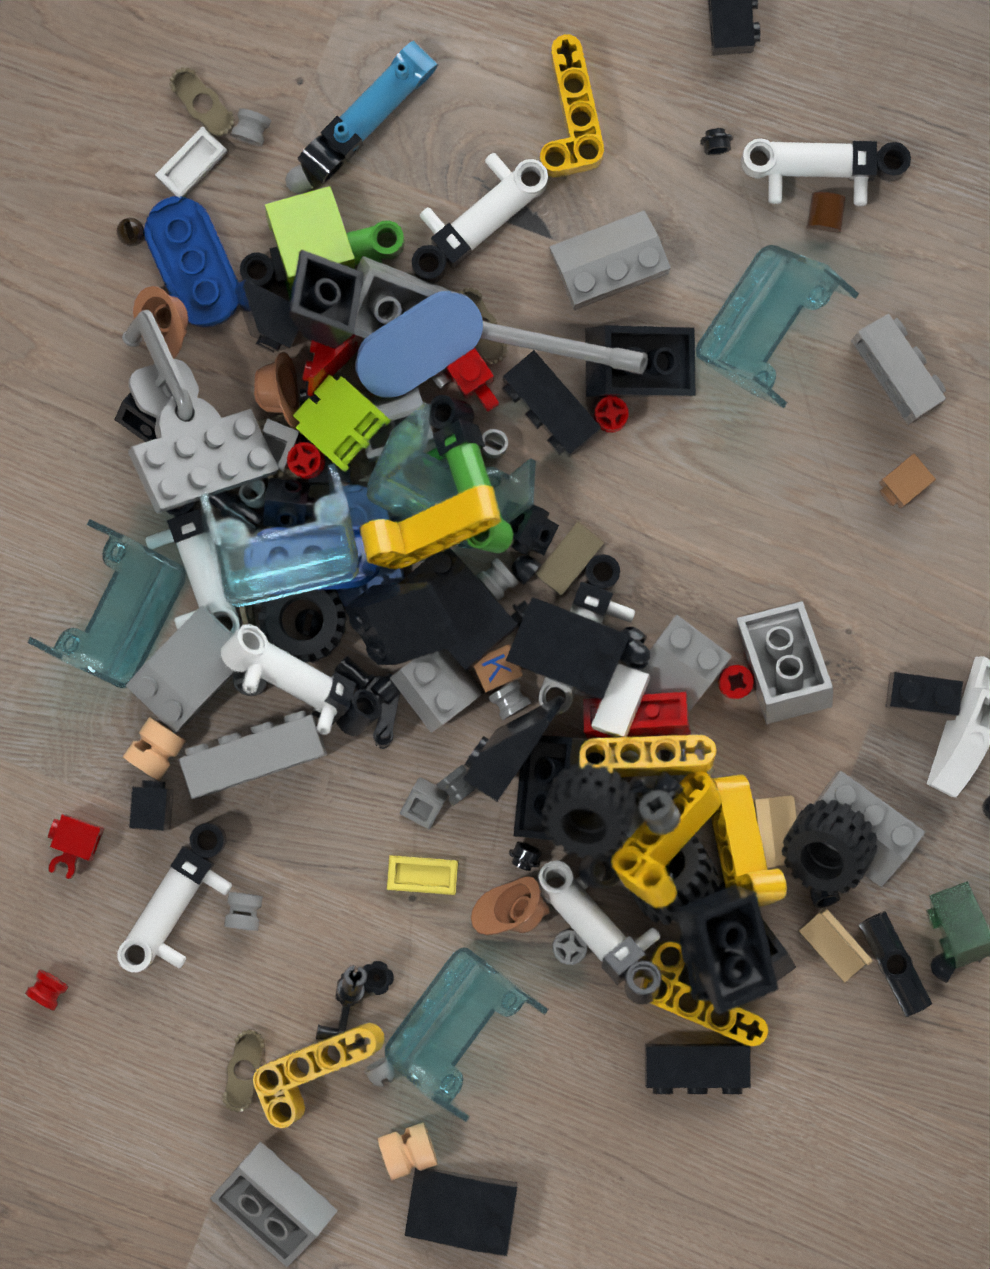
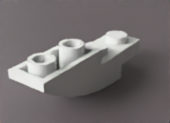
[927,656,990,797]

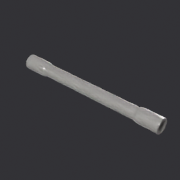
[480,321,647,374]

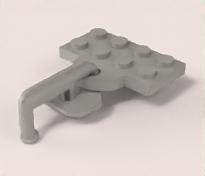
[122,310,279,514]

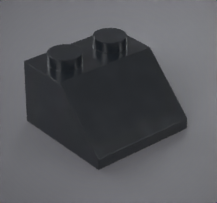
[289,250,364,349]
[234,280,299,353]

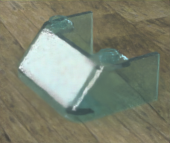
[696,245,859,408]
[367,403,536,549]
[200,464,359,607]
[27,519,186,688]
[384,947,549,1122]

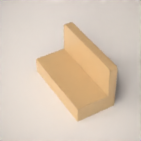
[753,796,796,868]
[798,908,873,983]

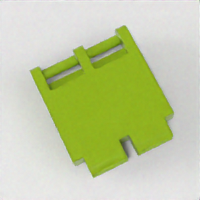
[293,374,391,472]

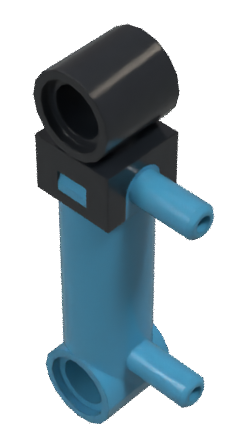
[298,41,438,184]

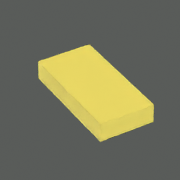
[387,855,458,895]

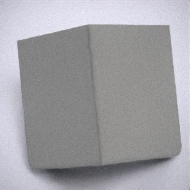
[263,419,301,473]

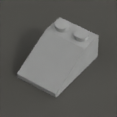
[737,601,833,724]
[125,605,236,733]
[638,615,732,713]

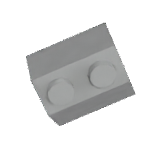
[390,649,485,733]

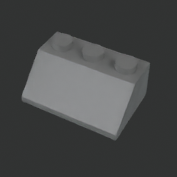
[549,210,671,311]
[354,256,455,338]
[851,314,946,425]
[814,771,925,887]
[210,1142,338,1267]

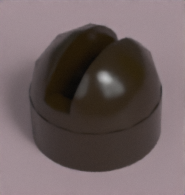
[117,218,145,246]

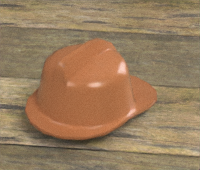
[133,286,188,359]
[254,352,300,431]
[471,876,550,936]

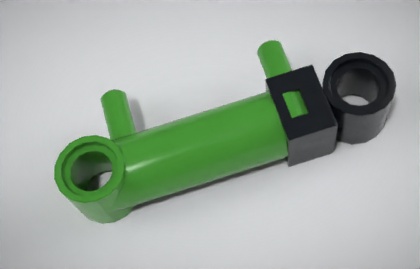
[240,220,405,301]
[422,395,513,553]

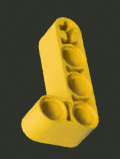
[540,34,604,177]
[360,485,501,569]
[579,735,716,811]
[612,771,722,907]
[711,774,786,907]
[640,940,768,1046]
[253,1023,385,1128]

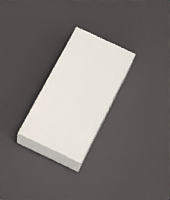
[155,126,228,198]
[591,664,650,738]

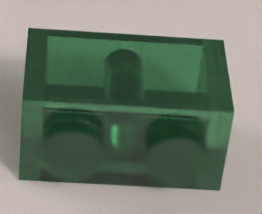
[926,881,990,968]

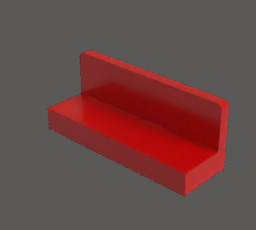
[583,692,691,740]

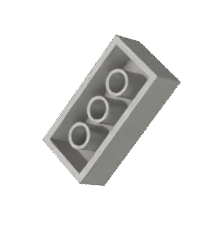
[179,711,328,798]

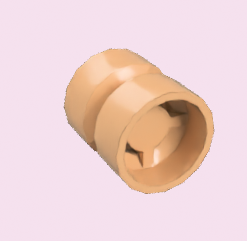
[123,717,186,781]
[378,1122,438,1180]

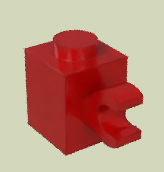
[446,348,499,412]
[48,814,104,879]

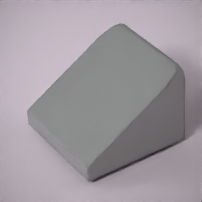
[399,778,448,830]

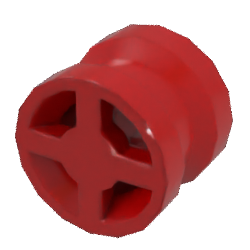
[594,396,629,433]
[287,442,326,479]
[718,665,754,700]
[25,969,69,1011]

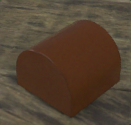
[807,192,846,233]

